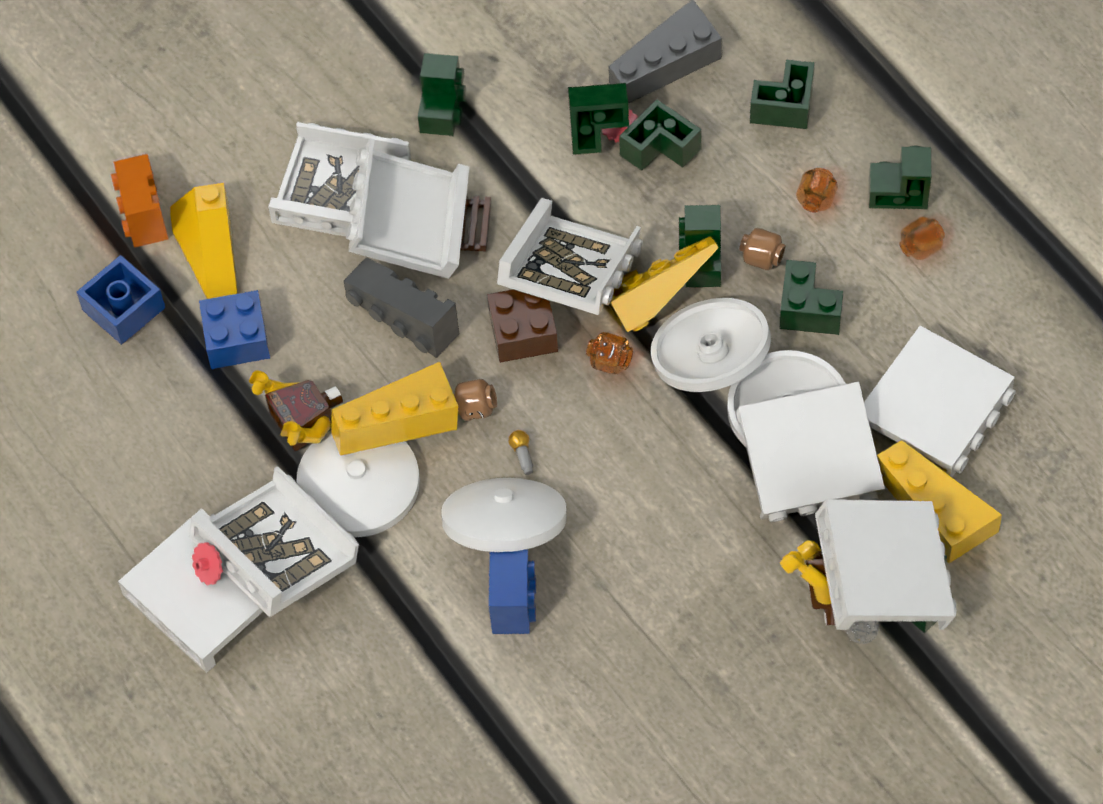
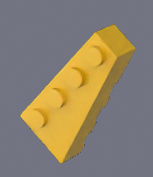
[331,362,458,456]
[877,440,1002,563]

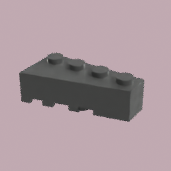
[608,0,722,104]
[343,257,459,358]

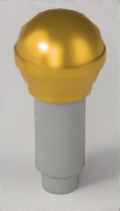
[508,430,533,475]

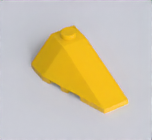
[170,183,238,299]
[610,236,718,332]

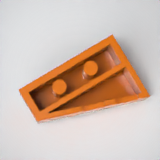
[111,154,169,248]

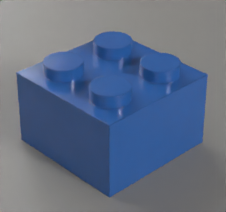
[76,255,165,345]
[199,290,270,369]
[489,549,536,634]

